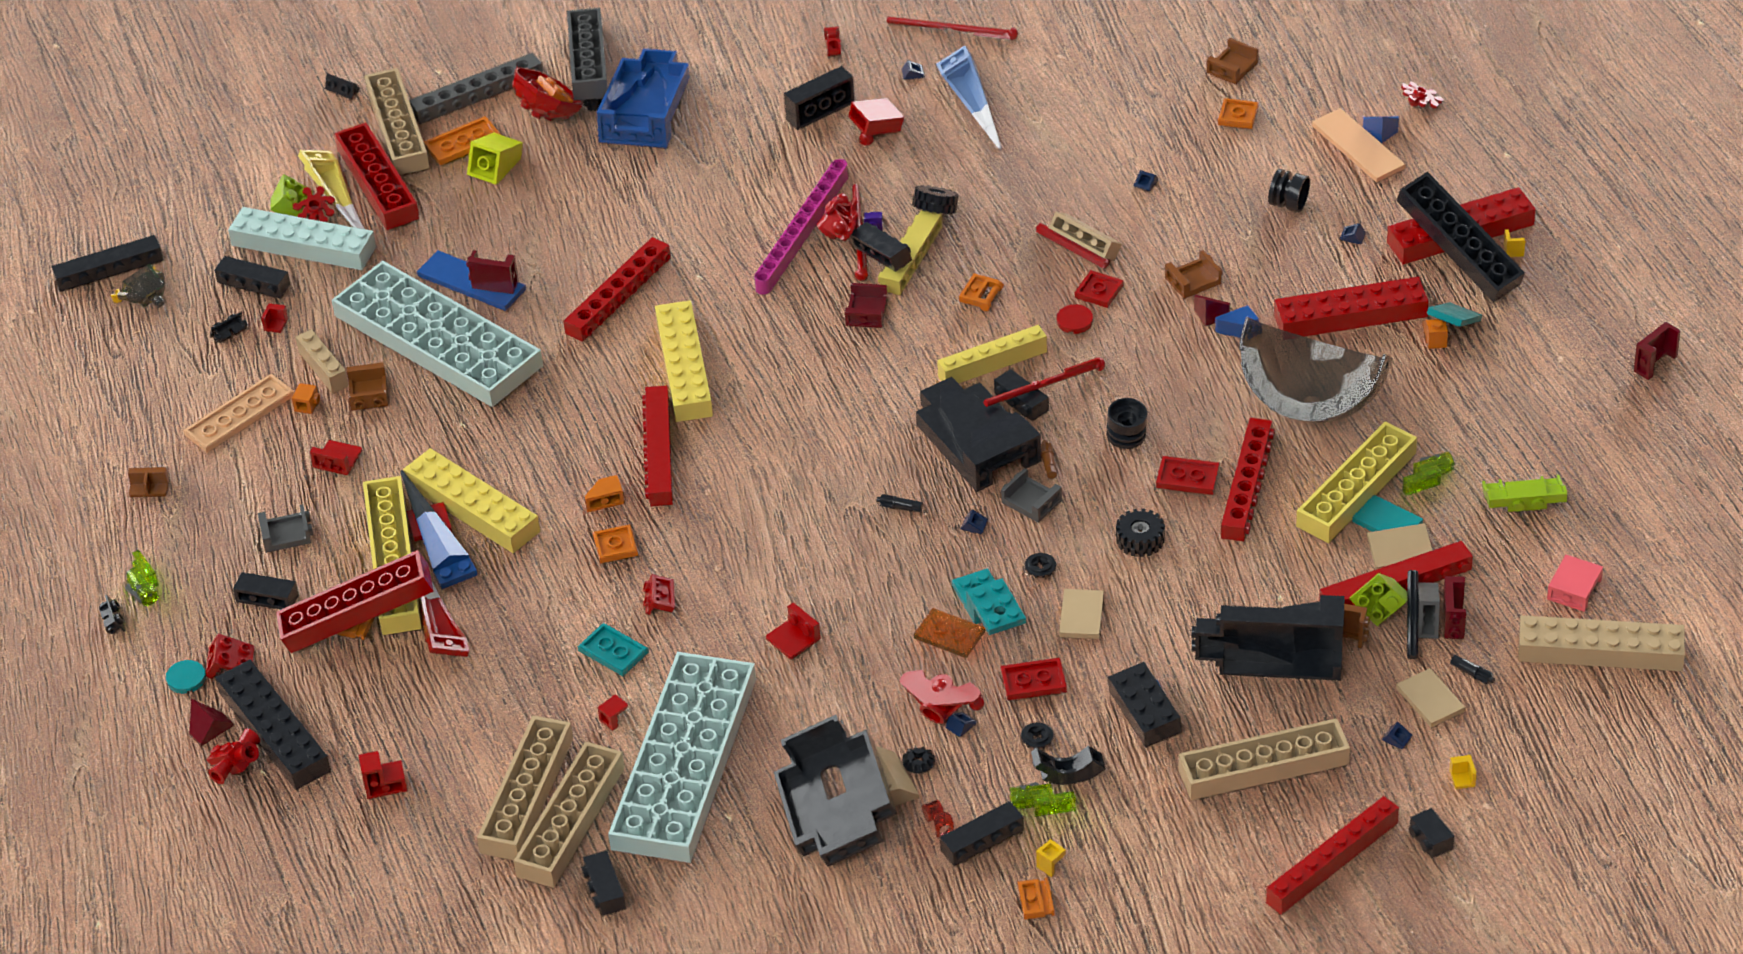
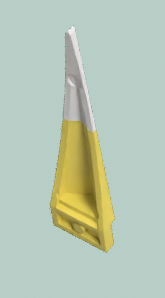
[298,150,364,229]

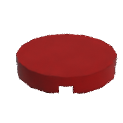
[1057,304,1093,334]

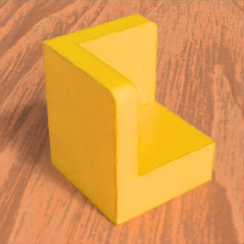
[1504,230,1526,257]
[1449,754,1477,789]
[1036,839,1066,877]

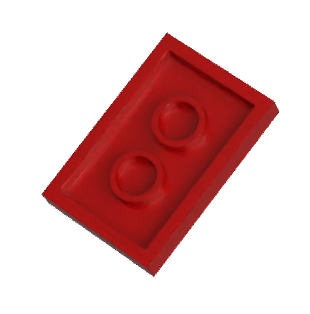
[1156,456,1220,495]
[1000,657,1067,701]

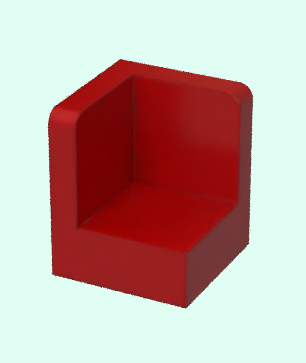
[261,303,288,333]
[597,694,628,731]

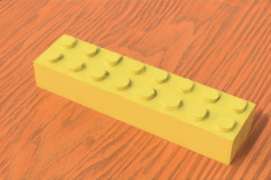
[655,300,713,422]
[1296,422,1417,543]
[403,448,540,554]

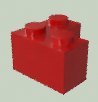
[358,751,407,799]

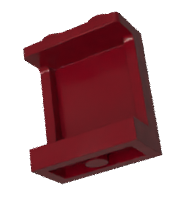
[466,250,519,294]
[845,283,888,328]
[1634,322,1681,380]
[1443,576,1466,639]

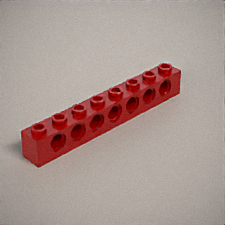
[563,237,671,342]
[1221,417,1275,542]

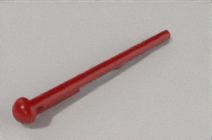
[887,16,1018,40]
[852,184,869,281]
[984,357,1106,407]

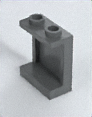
[1001,468,1062,523]
[258,504,314,553]

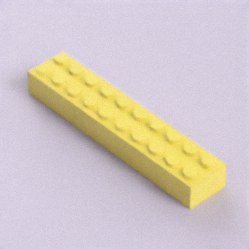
[363,476,422,635]

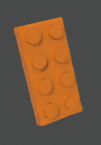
[423,116,501,165]

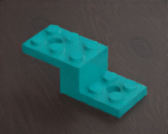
[952,568,1026,635]

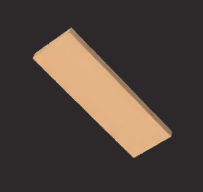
[1312,108,1405,183]
[183,373,294,453]

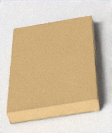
[1367,523,1432,569]
[1059,589,1104,639]
[1396,668,1465,728]

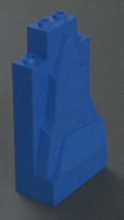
[597,48,690,148]

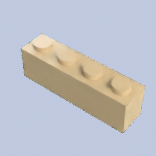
[1049,212,1122,260]
[296,329,349,394]

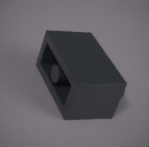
[1408,808,1455,859]

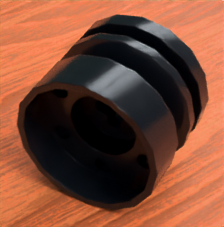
[1268,168,1310,212]
[1106,398,1148,449]

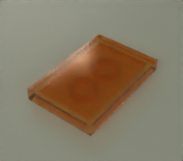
[914,608,985,658]

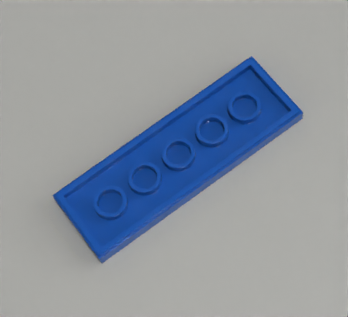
[417,250,526,311]

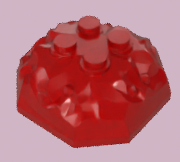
[512,67,583,121]

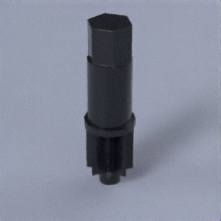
[876,494,923,513]
[1450,655,1495,684]

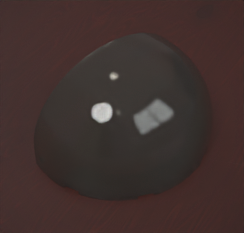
[1239,317,1393,423]

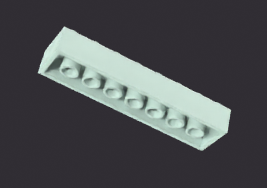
[228,207,376,270]

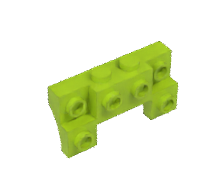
[1482,475,1567,512]

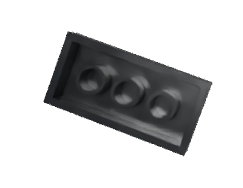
[784,66,855,131]
[1108,662,1182,748]

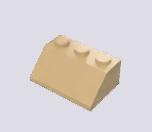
[876,746,919,806]

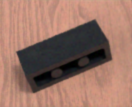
[994,369,1049,421]
[233,572,299,610]
[581,850,626,916]

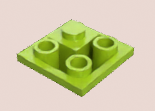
[270,174,313,217]
[1349,573,1408,626]

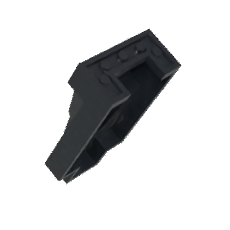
[916,377,1041,492]
[1191,595,1345,681]

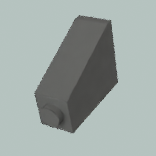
[1418,583,1440,639]

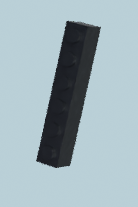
[51,235,164,292]

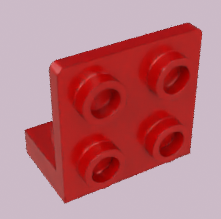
[310,440,363,475]
[765,602,821,659]
[205,633,254,679]

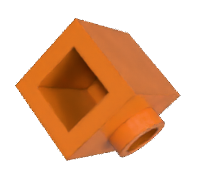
[292,383,320,414]

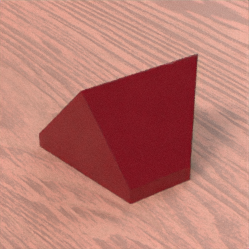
[1194,294,1231,326]
[189,699,234,747]

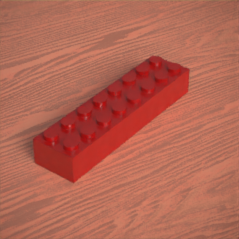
[334,122,420,230]
[1387,187,1536,265]
[1274,276,1429,340]
[276,550,434,653]

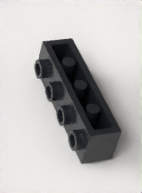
[850,222,912,272]
[214,256,291,299]
[939,801,1024,866]

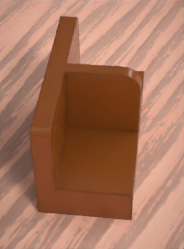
[128,467,170,497]

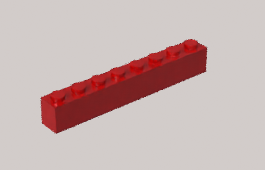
[642,385,673,507]
[1319,540,1473,606]
[1266,796,1399,915]

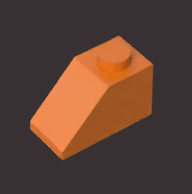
[1422,319,1448,349]
[585,475,624,513]

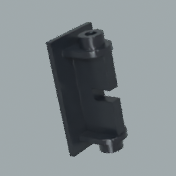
[325,73,360,99]
[210,312,248,343]
[99,595,126,634]

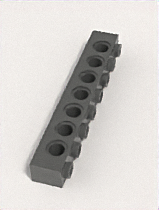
[409,52,543,125]

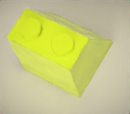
[467,133,523,185]

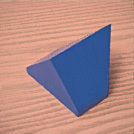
[1363,116,1399,144]

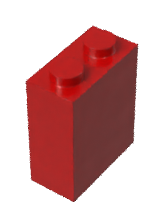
[848,98,904,136]

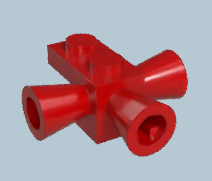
[206,728,261,785]

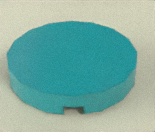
[166,660,206,694]

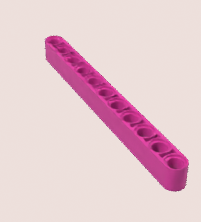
[754,159,848,295]

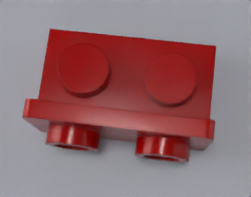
[643,574,675,615]

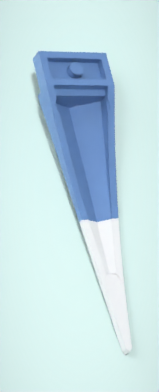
[936,46,1002,150]

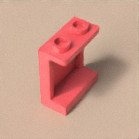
[1547,555,1603,612]

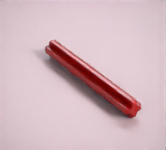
[1036,223,1109,269]

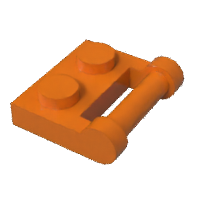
[959,273,1004,311]

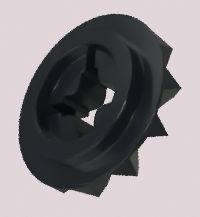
[1025,553,1056,579]
[1021,722,1054,749]
[902,746,935,774]

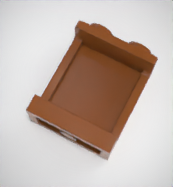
[1206,38,1259,85]
[1165,250,1223,299]
[347,362,388,411]
[1319,600,1370,649]

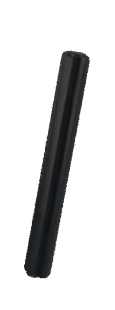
[1407,570,1418,659]

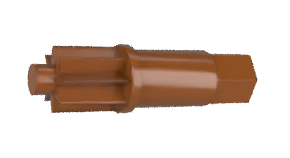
[1041,440,1057,479]

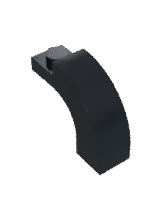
[1031,746,1106,785]

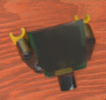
[110,263,166,308]

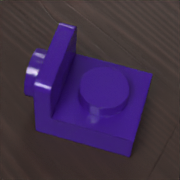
[864,212,883,231]

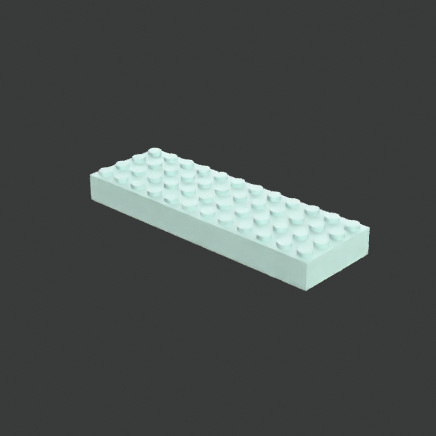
[331,261,543,407]
[608,652,756,863]

